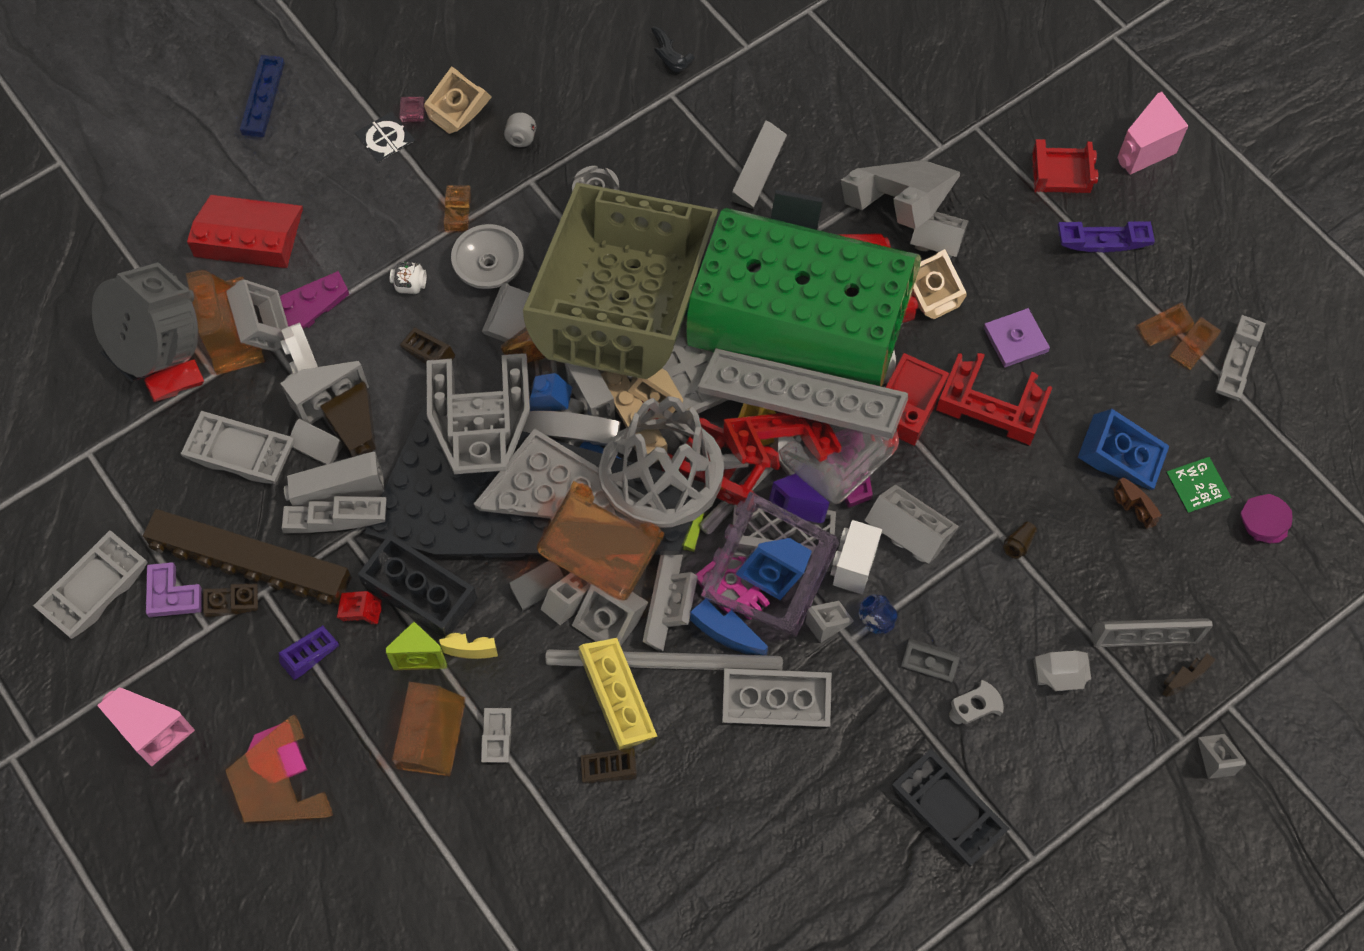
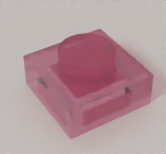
[400,97,425,122]

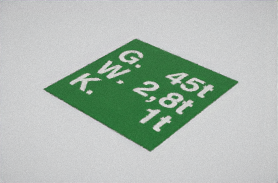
[1167,457,1232,513]

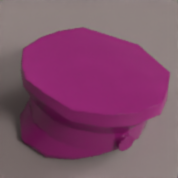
[1240,494,1292,543]

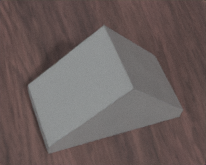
[805,601,854,643]
[1198,734,1246,779]

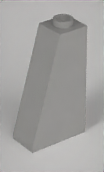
[284,452,384,507]

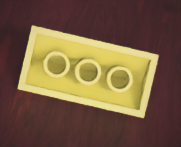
[579,638,657,750]

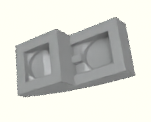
[481,708,512,763]

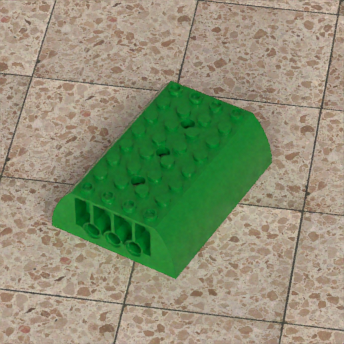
[687,208,921,387]

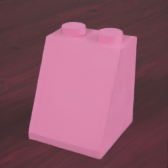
[1117,92,1188,175]
[97,687,195,766]

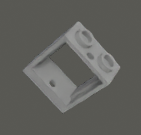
[226,279,289,352]
[565,363,616,420]

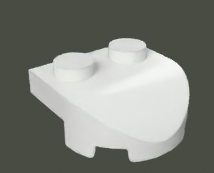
[280,323,318,373]

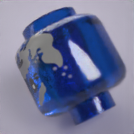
[859,594,898,634]

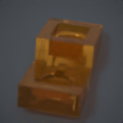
[444,186,471,231]

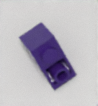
[769,473,830,523]

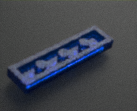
[240,55,285,137]

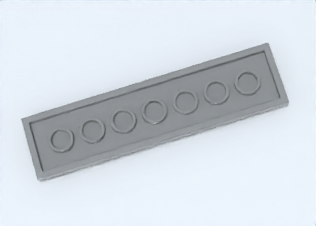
[698,348,908,439]

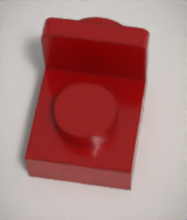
[337,591,382,624]

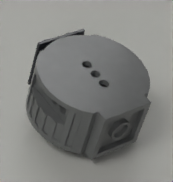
[92,262,198,382]

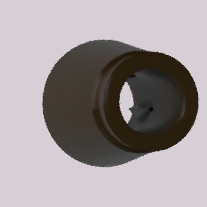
[1003,522,1037,559]

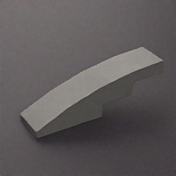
[282,496,386,533]

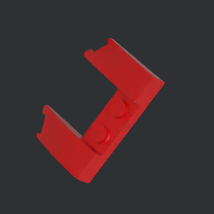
[936,353,1052,445]
[723,413,842,468]

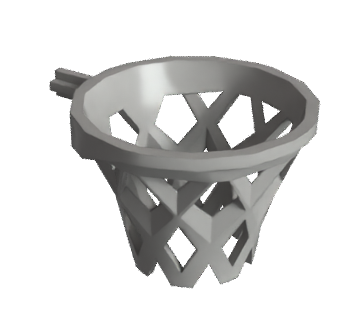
[598,396,748,528]

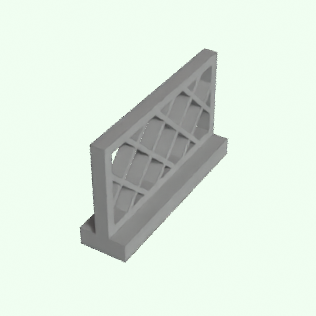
[728,499,836,572]

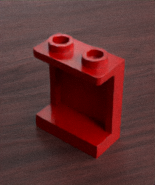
[1032,139,1098,193]

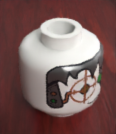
[390,262,427,294]

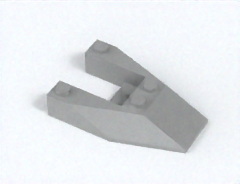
[427,354,530,474]

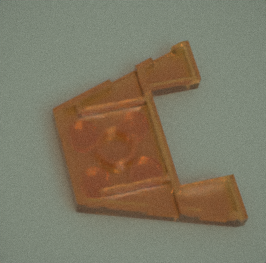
[225,715,333,822]

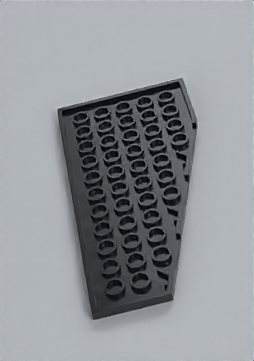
[364,403,706,558]

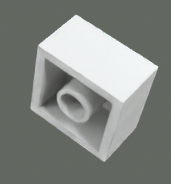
[830,520,882,595]

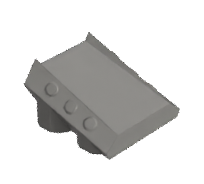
[482,283,532,349]

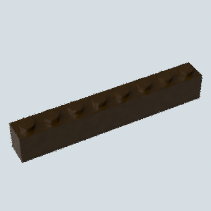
[143,509,352,605]

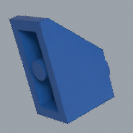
[530,373,572,411]

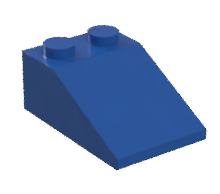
[1078,409,1169,490]

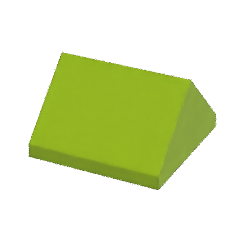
[386,622,447,670]

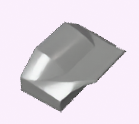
[1033,651,1091,691]

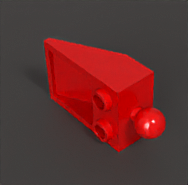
[879,353,949,449]

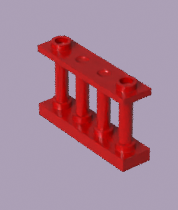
[660,418,780,512]

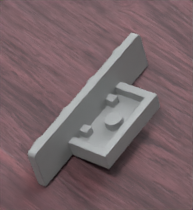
[643,554,698,652]

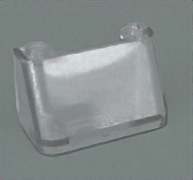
[779,424,899,504]

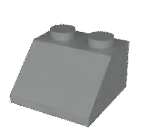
[910,211,968,258]
[572,575,648,646]

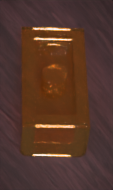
[1138,302,1194,346]
[1171,317,1221,370]

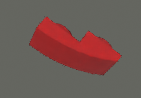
[144,359,204,402]

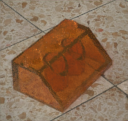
[392,682,466,776]

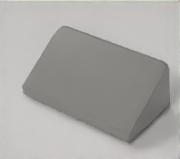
[290,419,343,465]

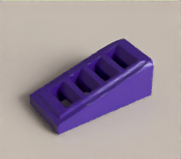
[279,626,339,680]

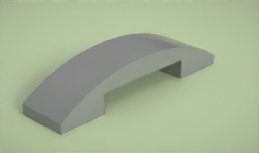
[1215,315,1266,401]
[522,411,620,446]

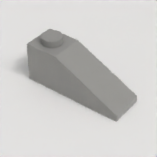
[541,556,616,625]

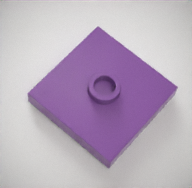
[983,308,1050,368]

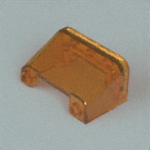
[537,481,664,600]

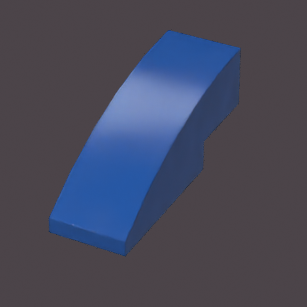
[690,599,768,656]

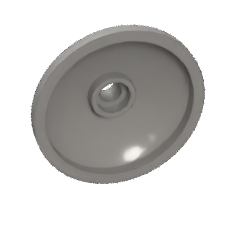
[451,224,524,289]

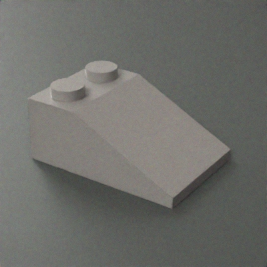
[280,361,369,424]

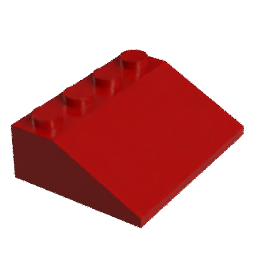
[187,195,303,268]

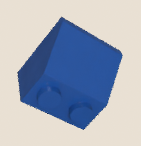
[735,538,812,600]

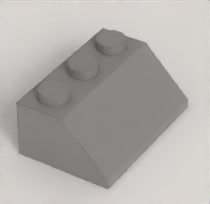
[865,484,959,564]

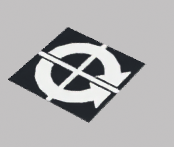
[355,112,415,162]

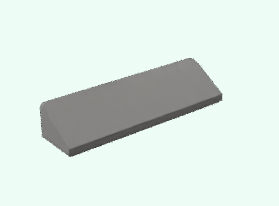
[732,121,787,209]

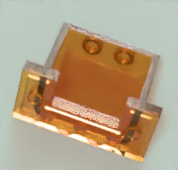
[186,270,265,375]

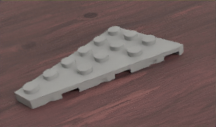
[474,428,658,528]

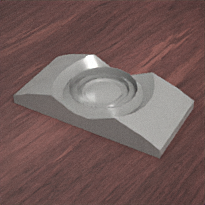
[181,411,295,484]
[33,530,148,639]

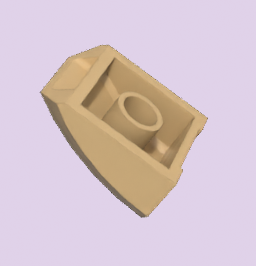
[424,66,492,133]
[911,250,967,319]

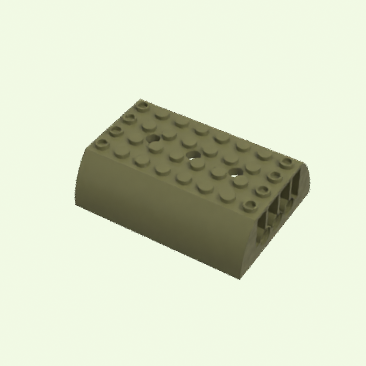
[523,182,718,379]

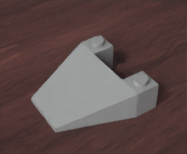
[841,160,960,229]

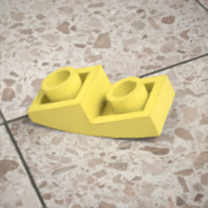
[439,633,498,659]

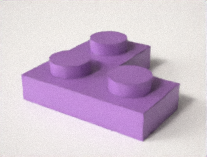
[146,563,202,617]

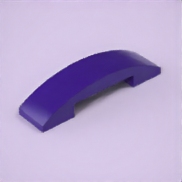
[1057,221,1155,252]

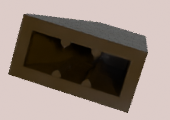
[320,381,376,457]

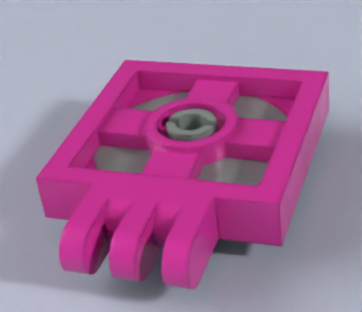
[695,548,770,620]

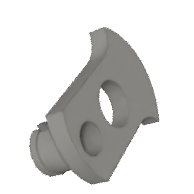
[949,680,1004,725]

